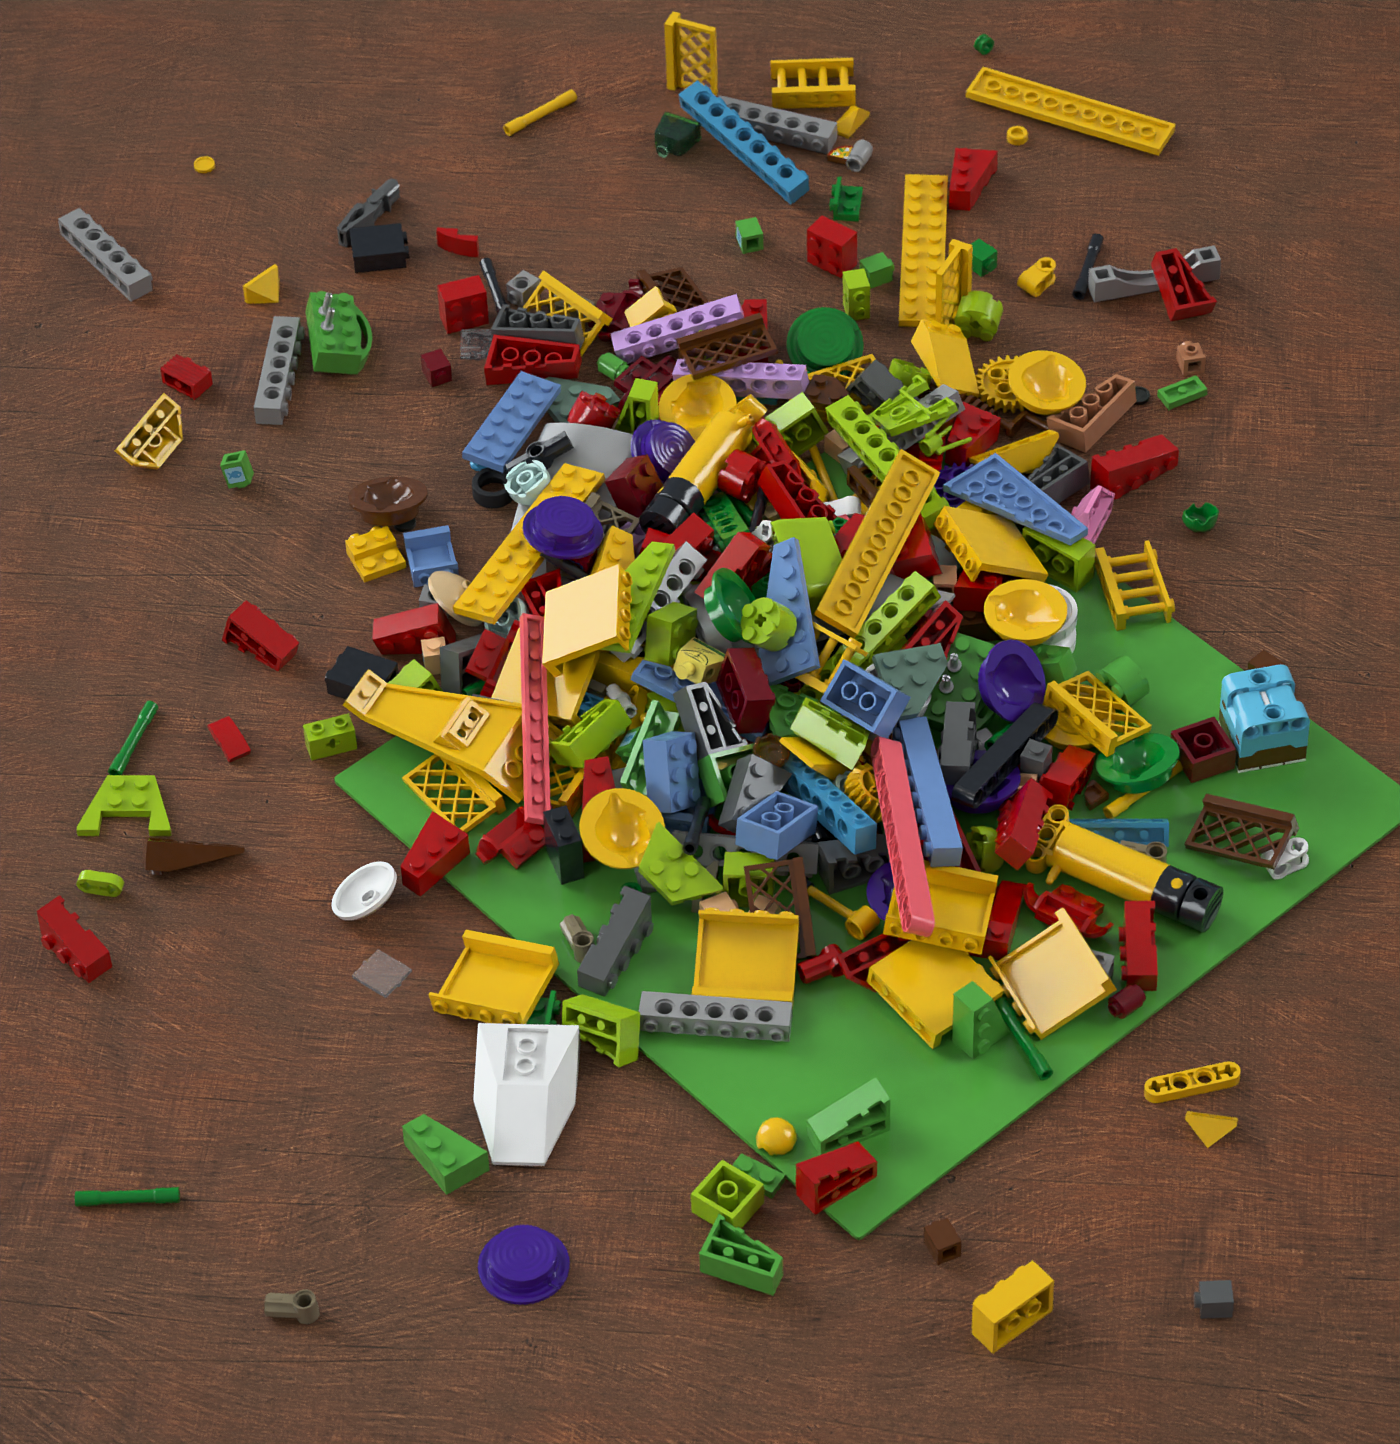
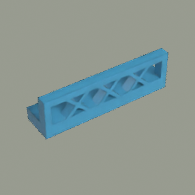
[1069,819,1169,847]

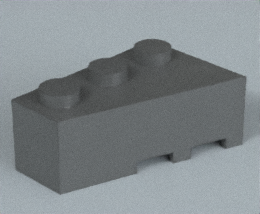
[846,359,919,409]
[1028,443,1090,504]
[440,630,507,695]
[673,681,749,761]
[939,701,977,785]
[718,754,792,834]

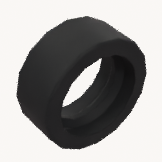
[472,468,513,509]

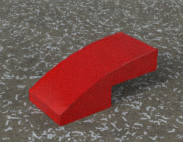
[436,227,479,258]
[207,716,251,763]

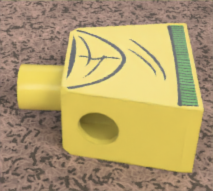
[673,637,725,684]

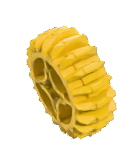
[843,763,883,823]

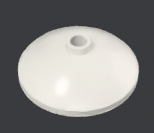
[332,862,397,920]

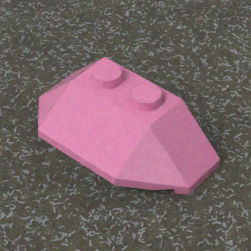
[1071,485,1115,544]

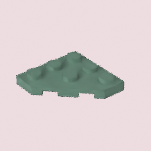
[545,377,621,423]
[872,643,948,721]

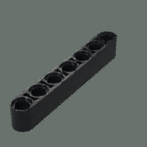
[952,702,1058,809]

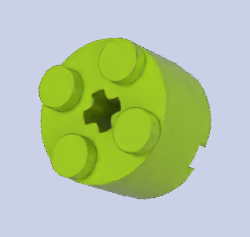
[954,291,1003,341]
[741,597,797,652]

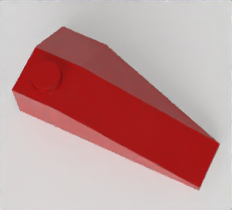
[968,880,1026,961]

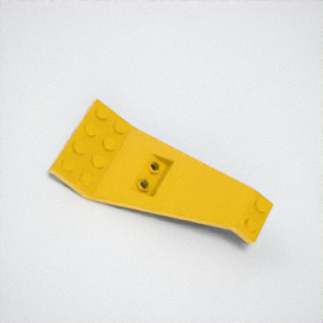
[343,669,564,804]

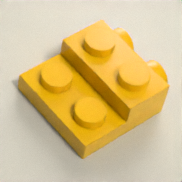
[345,526,406,583]

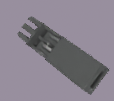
[337,179,400,247]

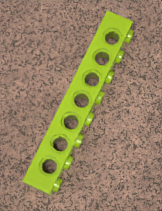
[826,395,950,531]
[796,571,941,707]

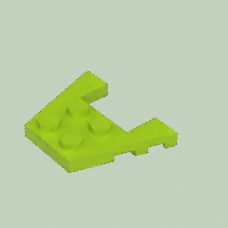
[870,375,958,437]
[76,775,172,836]

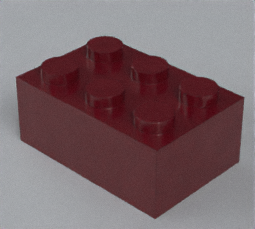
[716,647,776,734]

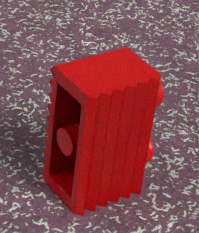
[160,354,213,400]

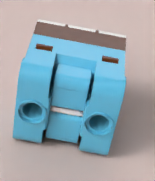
[1219,664,1310,773]

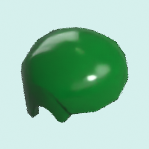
[1182,502,1219,533]

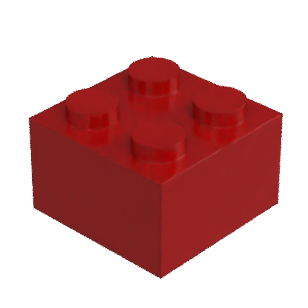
[807,216,857,278]
[437,275,489,334]

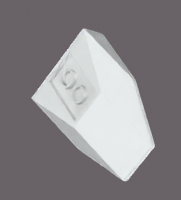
[473,1023,581,1166]

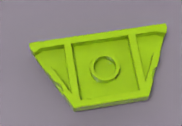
[638,822,724,905]

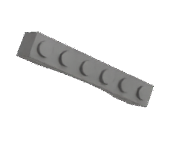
[1088,245,1221,302]

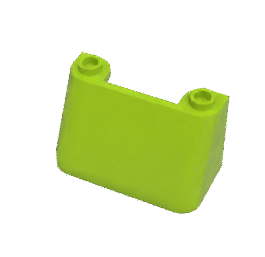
[770,517,842,615]

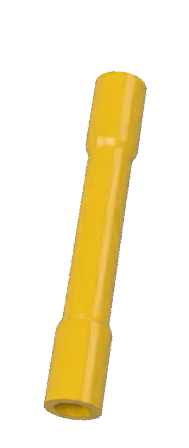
[503,89,577,136]
[1103,760,1183,819]

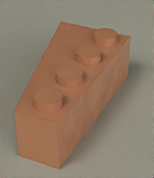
[1047,374,1137,453]

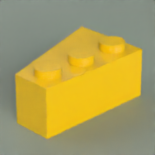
[591,526,635,575]

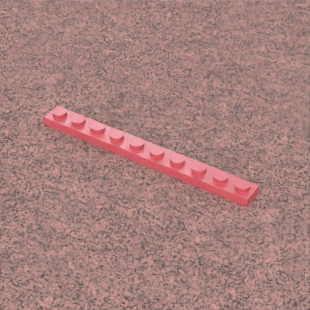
[520,613,551,825]

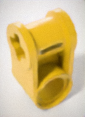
[1017,257,1056,297]

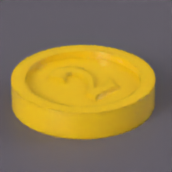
[194,156,215,174]

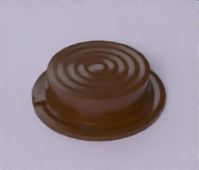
[348,476,428,526]

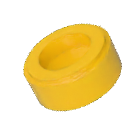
[1007,126,1028,146]

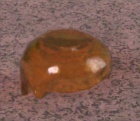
[753,733,790,768]

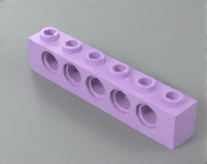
[611,294,744,364]
[672,359,809,399]

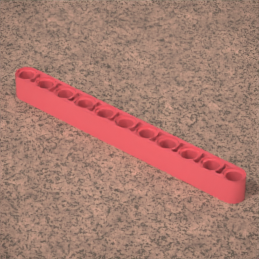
[870,736,935,937]

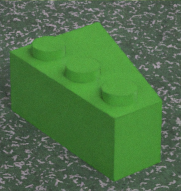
[807,1077,890,1155]

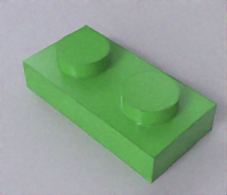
[1157,375,1208,410]
[732,1153,786,1199]

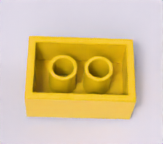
[972,1260,1054,1354]

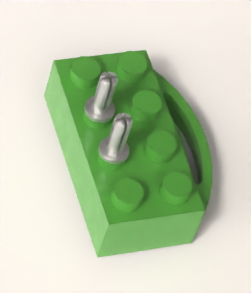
[305,291,372,375]
[923,633,996,732]

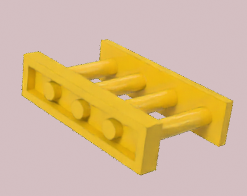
[770,58,856,109]
[1094,540,1175,631]
[795,621,868,694]

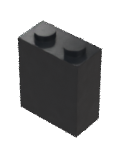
[350,223,410,273]
[325,646,399,700]
[543,805,585,885]

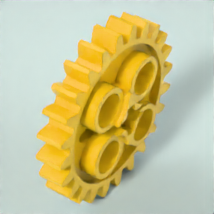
[975,355,1024,413]

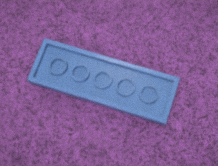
[462,371,561,473]

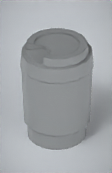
[846,140,873,172]

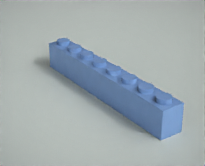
[892,717,963,867]

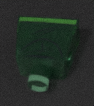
[654,111,701,157]

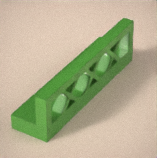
[620,700,681,797]

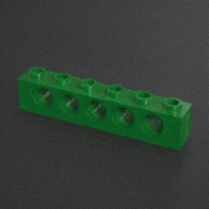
[699,491,749,553]

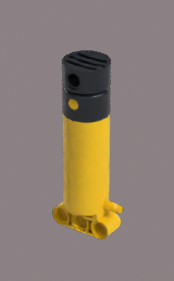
[639,394,768,535]
[1025,804,1224,933]

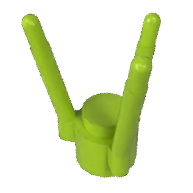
[919,415,972,456]

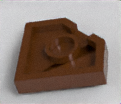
[804,374,850,411]

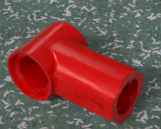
[797,944,844,984]

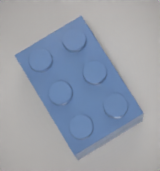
[820,659,911,739]
[643,731,701,813]
[735,791,818,860]

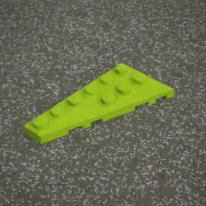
[599,542,676,653]

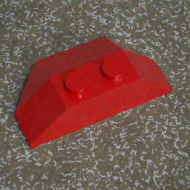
[836,933,911,993]

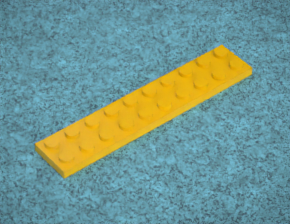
[966,67,1175,156]
[899,174,948,327]
[813,449,941,639]
[453,463,605,625]

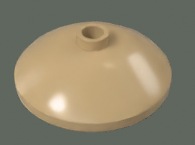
[428,571,483,627]

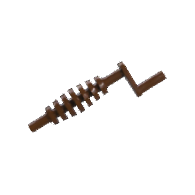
[927,383,1048,438]

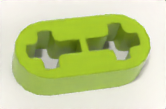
[76,870,124,897]

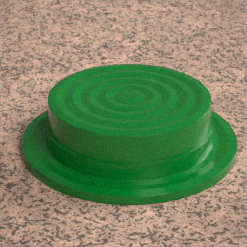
[786,307,864,376]
[704,568,756,644]
[1096,733,1180,794]

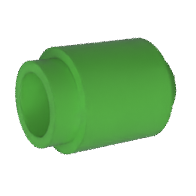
[597,352,629,380]

